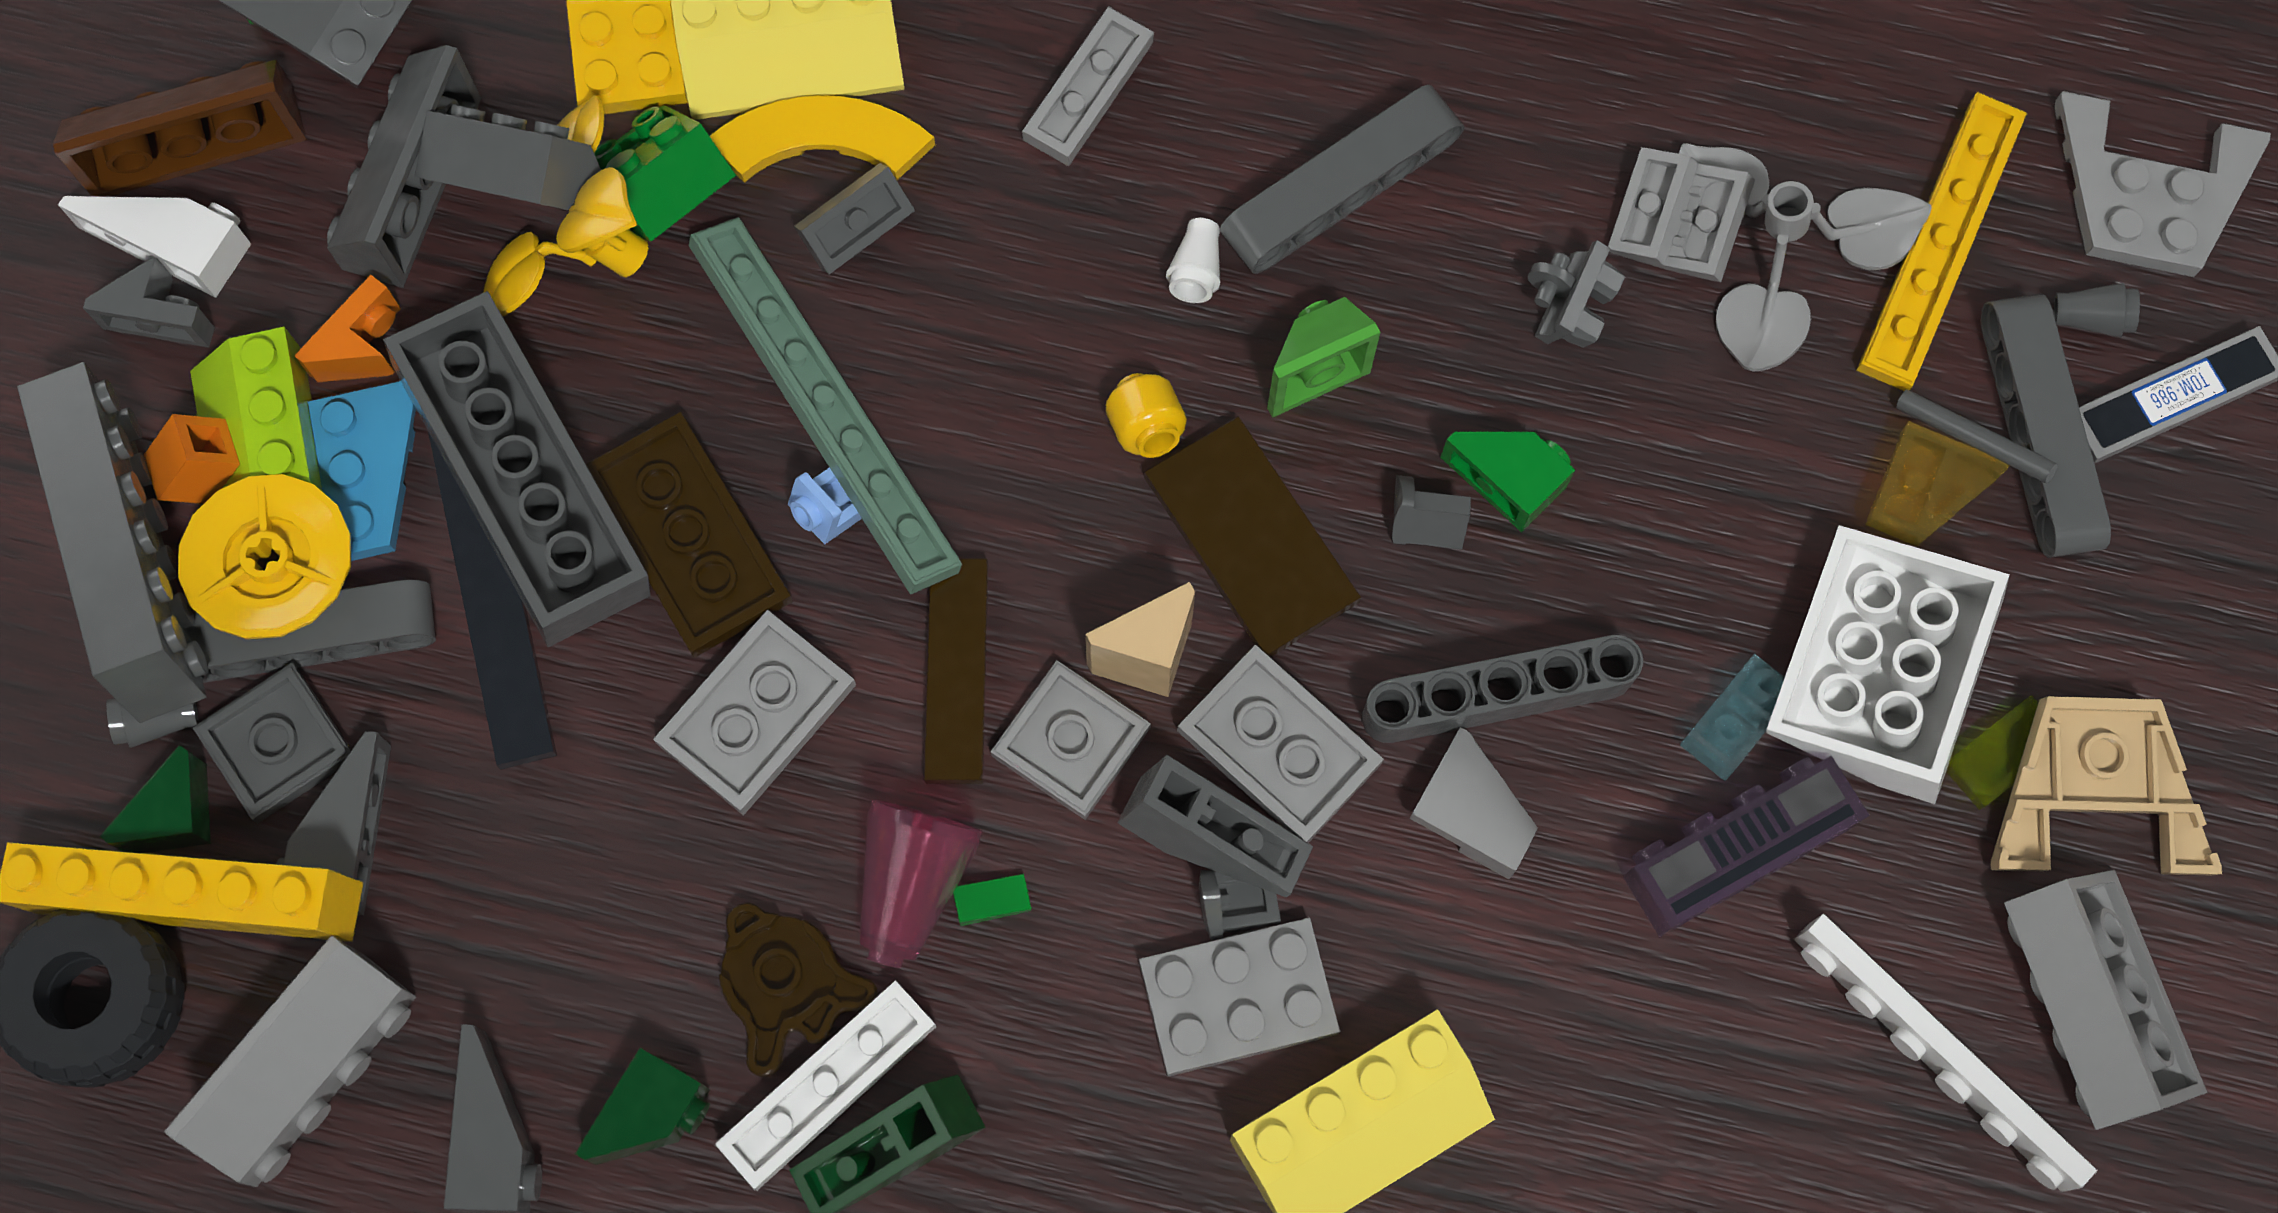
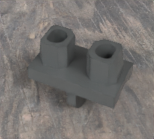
[1528,240,1625,348]

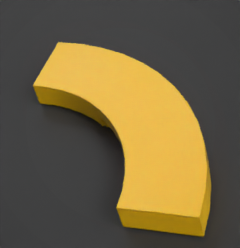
[710,95,935,183]

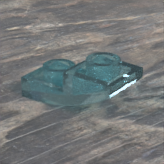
[1680,653,1785,781]

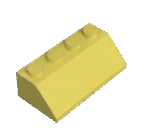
[671,0,905,120]
[1229,1009,1495,1213]

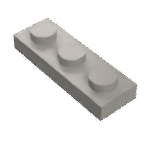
[1022,7,1154,166]

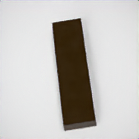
[924,559,988,784]

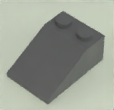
[218,0,413,88]

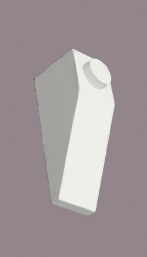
[58,196,251,298]

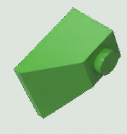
[1267,297,1381,418]

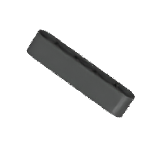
[1220,85,1464,274]
[1981,293,2111,558]
[187,580,436,683]
[1362,635,1643,743]

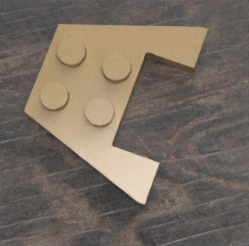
[1991,696,2222,876]

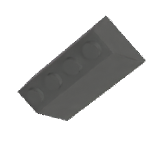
[327,45,482,288]

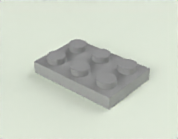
[653,610,856,816]
[1177,645,1384,843]
[1139,918,1340,1077]

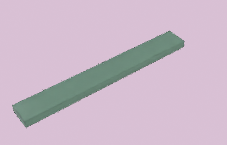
[688,217,962,595]

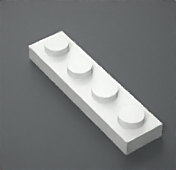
[715,980,936,1191]

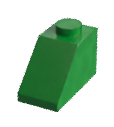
[1440,432,1575,532]

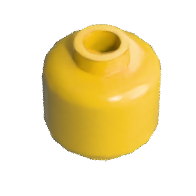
[1105,373,1187,458]

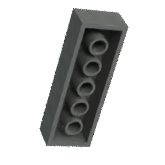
[383,291,650,647]
[17,362,209,723]

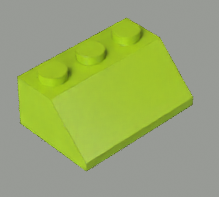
[190,326,323,492]

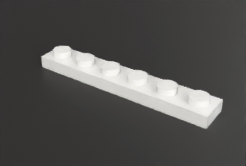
[1794,914,2097,1192]

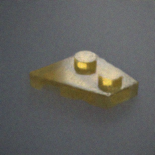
[1865,421,2009,547]

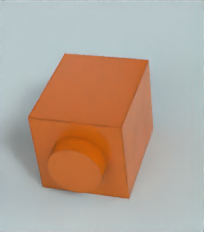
[144,414,240,504]

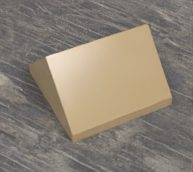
[1085,582,1195,697]

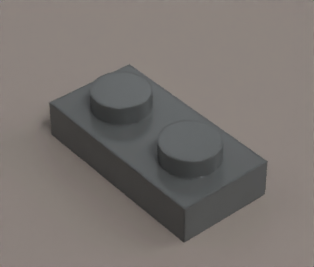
[793,163,915,274]

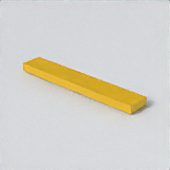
[1856,92,2027,391]

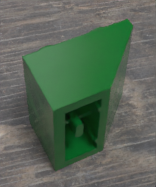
[594,105,736,242]

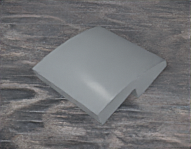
[1608,147,1755,282]

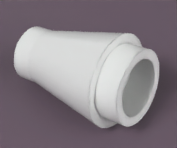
[1166,218,1220,303]

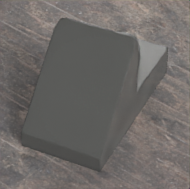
[83,258,215,348]

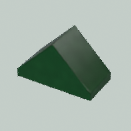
[99,745,211,853]

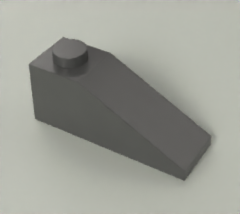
[276,731,391,916]
[1117,755,1313,897]
[444,1024,542,1213]

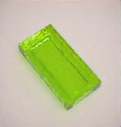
[1946,695,2038,810]

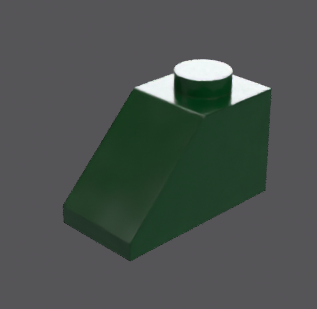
[575,1048,710,1165]

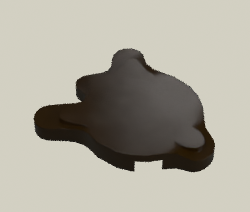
[719,903,879,1077]

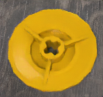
[178,474,351,639]

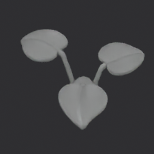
[1679,143,1931,371]

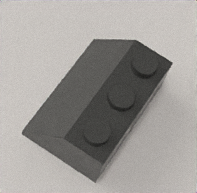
[415,105,601,210]

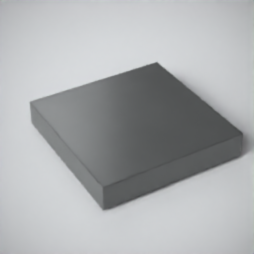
[193,663,352,824]

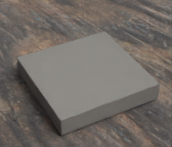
[991,661,1151,820]

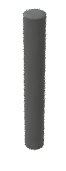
[1897,389,2058,484]

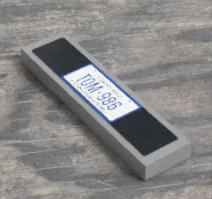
[2079,326,2278,464]

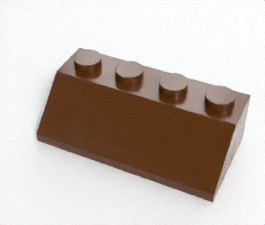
[53,59,307,197]

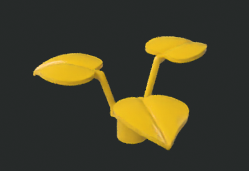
[483,95,648,317]

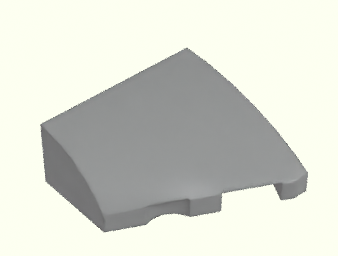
[1410,727,1538,879]

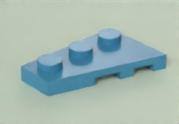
[307,381,416,561]

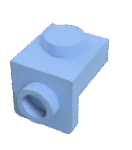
[787,467,862,545]

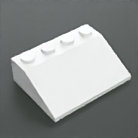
[1766,525,2010,804]

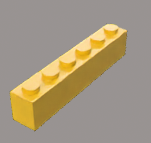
[0,843,363,942]

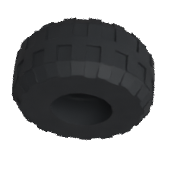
[0,909,184,1088]

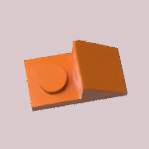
[294,275,401,382]

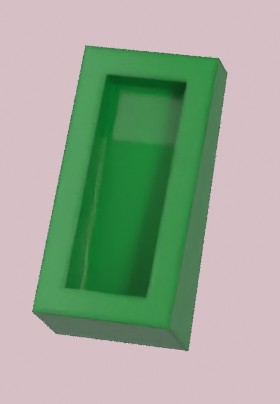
[952,874,1032,926]

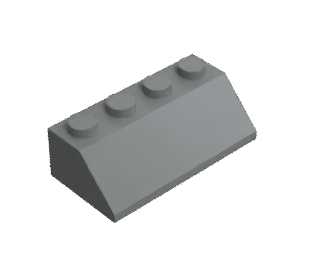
[2004,870,2207,1130]
[164,936,416,1187]

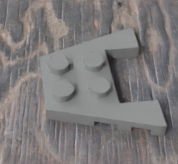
[2054,91,2271,277]

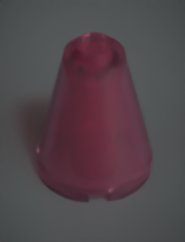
[859,799,983,968]

